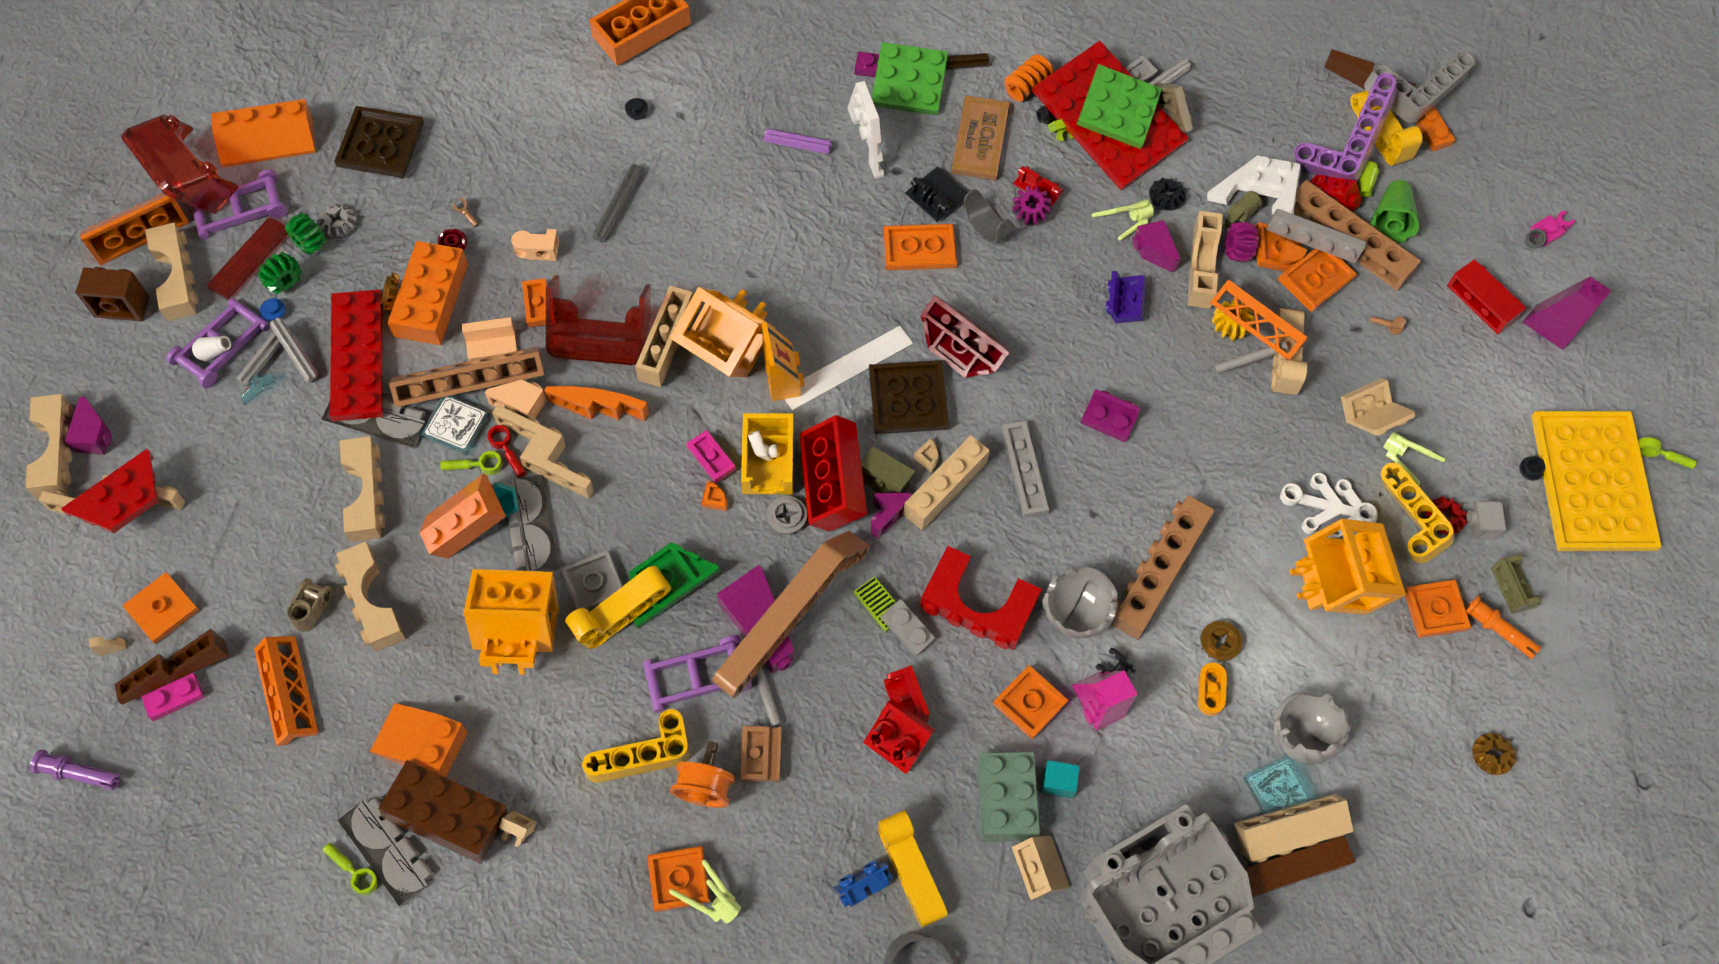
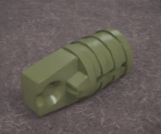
[1223,191,1262,228]

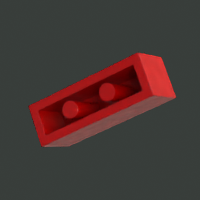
[1447,259,1526,335]

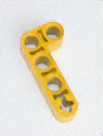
[1350,90,1422,166]
[1381,463,1454,563]
[565,566,671,649]
[582,709,689,783]
[877,810,948,927]

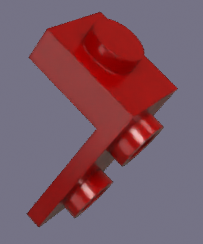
[1310,175,1362,212]

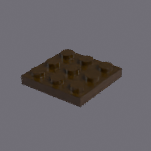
[334,106,424,179]
[868,360,949,434]

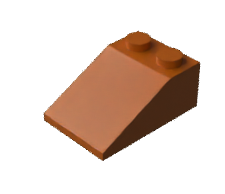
[370,703,468,777]

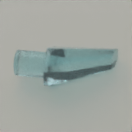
[241,373,275,405]

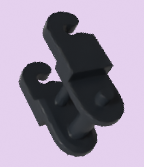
[1095,647,1136,676]

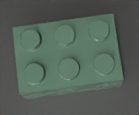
[977,752,1040,842]

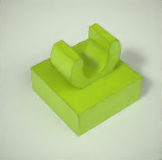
[1048,119,1073,142]

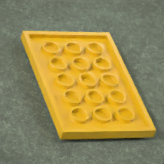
[1531,411,1662,551]

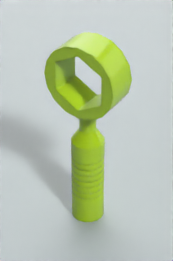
[1638,437,1697,469]
[440,451,503,475]
[323,843,379,896]

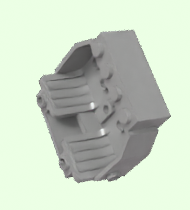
[1081,803,1263,964]

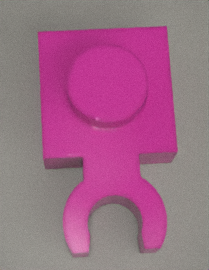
[1530,211,1575,247]

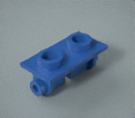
[833,860,893,907]

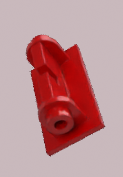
[1013,166,1064,207]

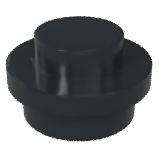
[625,98,648,120]
[1519,456,1545,481]

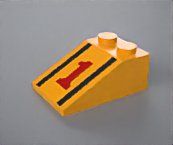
[761,322,805,401]

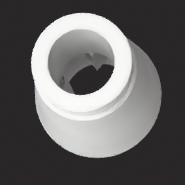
[192,336,231,361]

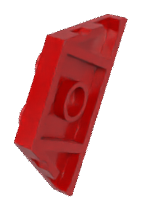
[61,449,159,533]

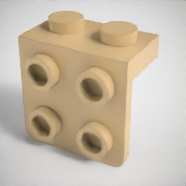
[1341,378,1415,435]

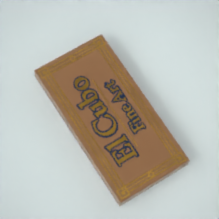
[951,95,1010,181]

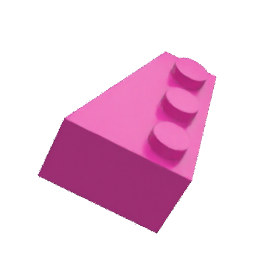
[1072,670,1138,731]

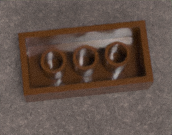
[378,760,508,864]

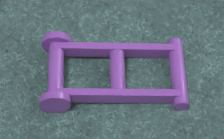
[190,169,288,240]
[166,298,270,388]
[643,635,752,713]

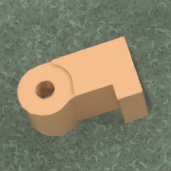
[511,229,559,261]

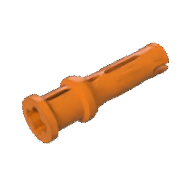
[1465,595,1541,659]

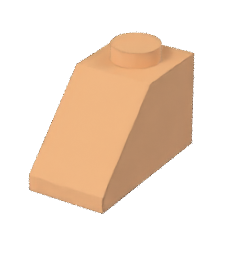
[485,380,547,419]

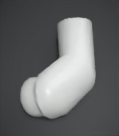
[748,431,780,461]

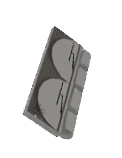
[321,400,426,449]
[506,475,558,571]
[338,797,434,907]

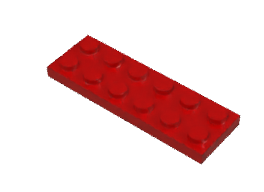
[330,289,383,422]

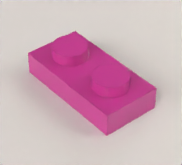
[686,430,736,484]
[141,673,205,721]

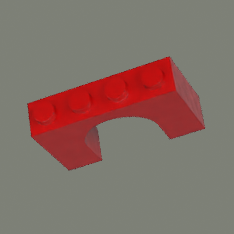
[920,546,1042,650]

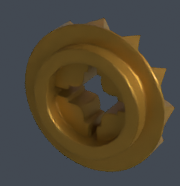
[381,272,400,311]
[1200,621,1243,662]
[1472,732,1517,775]

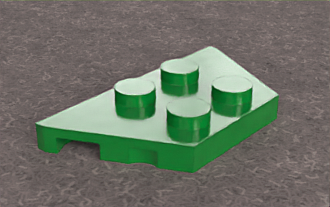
[629,542,721,628]

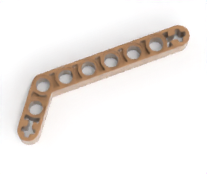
[712,531,870,698]

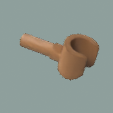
[452,198,478,227]
[1370,316,1406,335]

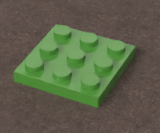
[872,42,948,116]
[1076,64,1162,149]

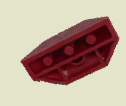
[921,295,1011,378]

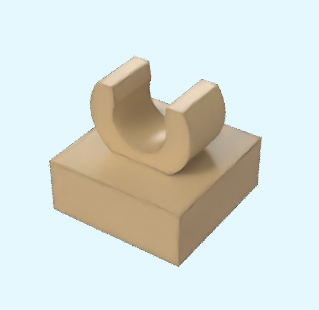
[499,811,537,847]

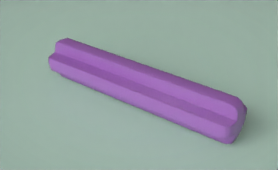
[764,129,831,154]

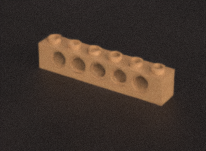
[1294,180,1421,291]
[389,346,544,407]
[1111,495,1215,640]

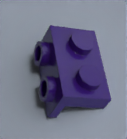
[1106,271,1146,323]

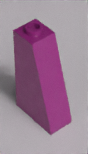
[1522,276,1611,350]
[717,565,794,674]

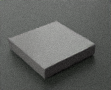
[560,550,623,611]

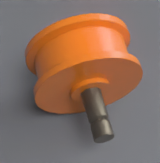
[670,741,735,808]

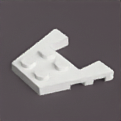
[848,81,884,179]
[1207,155,1301,215]

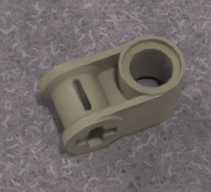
[287,578,333,632]

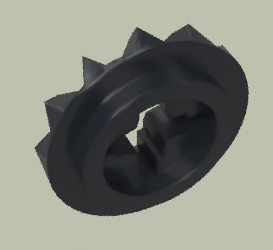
[1149,177,1186,211]

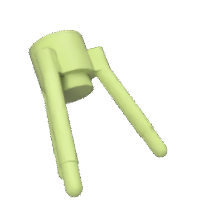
[1092,199,1154,240]
[1383,431,1445,486]
[669,860,741,923]

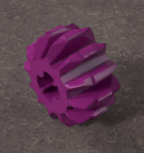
[1012,185,1052,226]
[1224,222,1259,262]

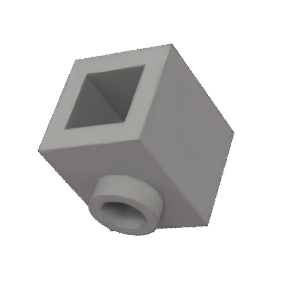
[1466,499,1506,540]

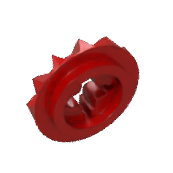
[1426,496,1467,535]

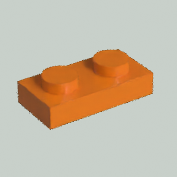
[1415,106,1455,152]
[522,278,552,327]

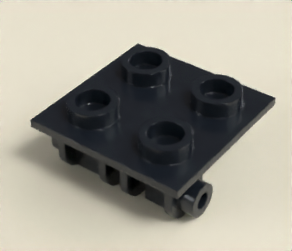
[905,166,968,222]

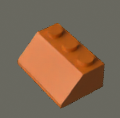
[420,473,506,559]

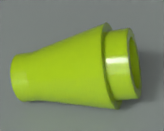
[1357,161,1379,197]

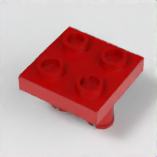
[863,698,935,774]

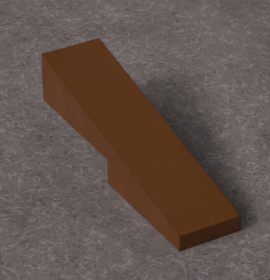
[1324,49,1416,89]
[114,629,229,705]
[1245,836,1356,897]

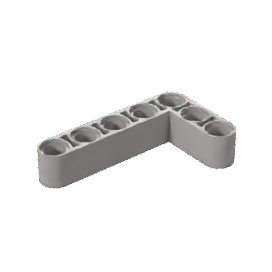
[1364,52,1475,123]

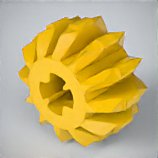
[1212,299,1254,341]

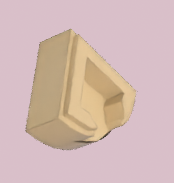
[913,438,938,473]
[88,636,127,656]

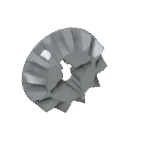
[317,203,357,237]
[766,496,807,535]

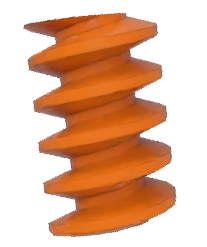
[1004,54,1054,102]

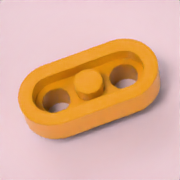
[1197,662,1227,716]

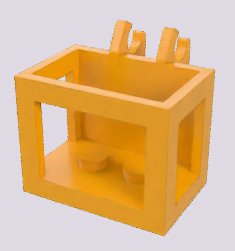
[670,287,775,378]
[1289,519,1406,615]
[463,569,559,675]

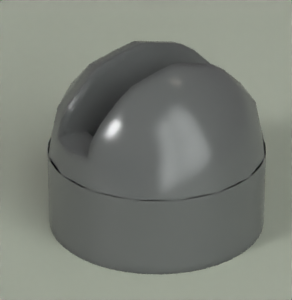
[1525,229,1546,249]

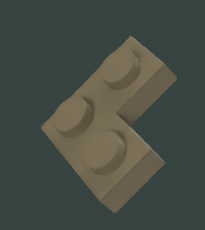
[1154,83,1193,132]

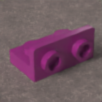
[1080,389,1140,443]

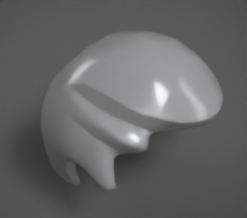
[1042,567,1118,639]
[1274,692,1351,765]

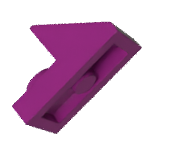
[870,493,912,540]

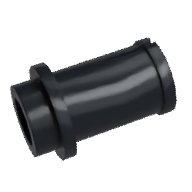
[1036,106,1056,124]

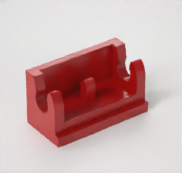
[883,665,930,722]

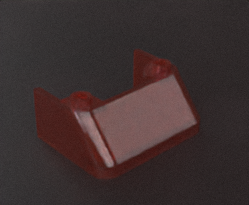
[121,114,239,214]
[546,275,651,365]

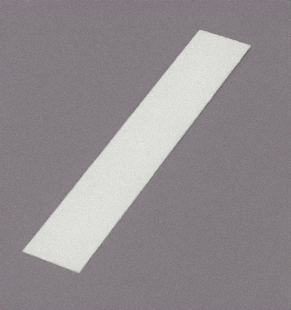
[785,326,913,410]

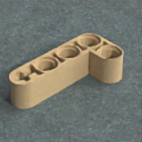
[1271,308,1307,395]

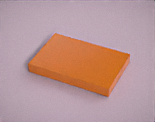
[883,224,957,270]
[1277,249,1357,312]

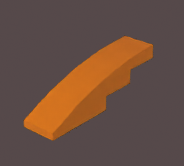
[544,386,649,421]

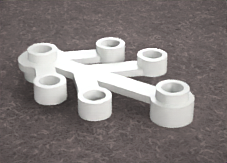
[1280,473,1378,539]

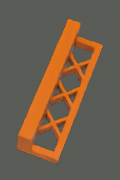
[1210,279,1308,360]
[254,636,318,746]

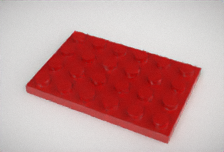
[1032,40,1189,190]

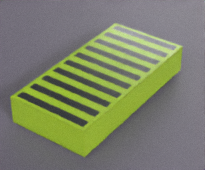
[854,576,896,633]

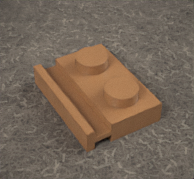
[740,726,782,783]

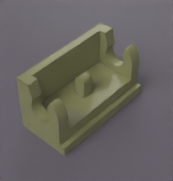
[861,446,915,493]
[1491,555,1542,614]

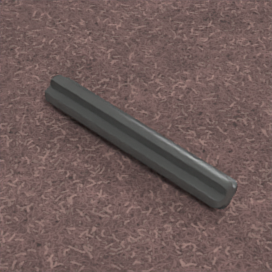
[593,164,642,242]

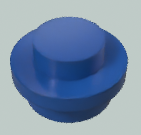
[260,298,286,321]

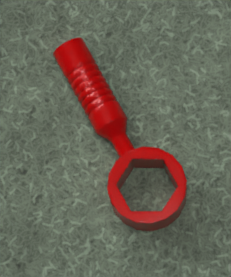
[487,425,526,478]

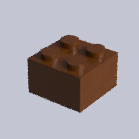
[75,267,150,322]

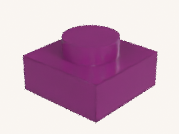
[854,51,879,77]

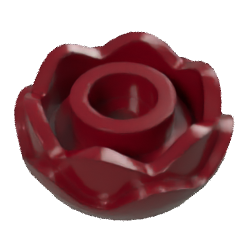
[437,228,467,251]

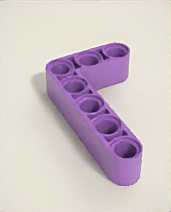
[1294,73,1397,181]

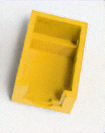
[741,413,794,495]

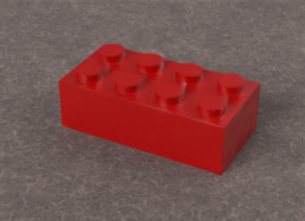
[799,415,867,532]

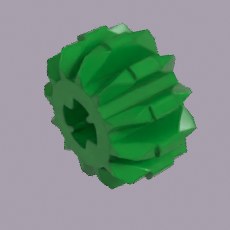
[285,213,326,255]
[258,252,302,294]

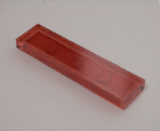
[207,217,287,300]

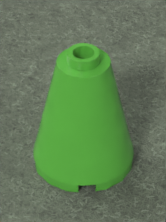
[1370,180,1420,243]

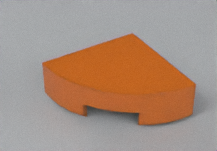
[1279,240,1307,265]
[702,481,727,511]

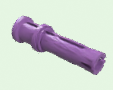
[30,749,120,791]

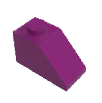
[1132,220,1180,272]
[65,396,112,455]

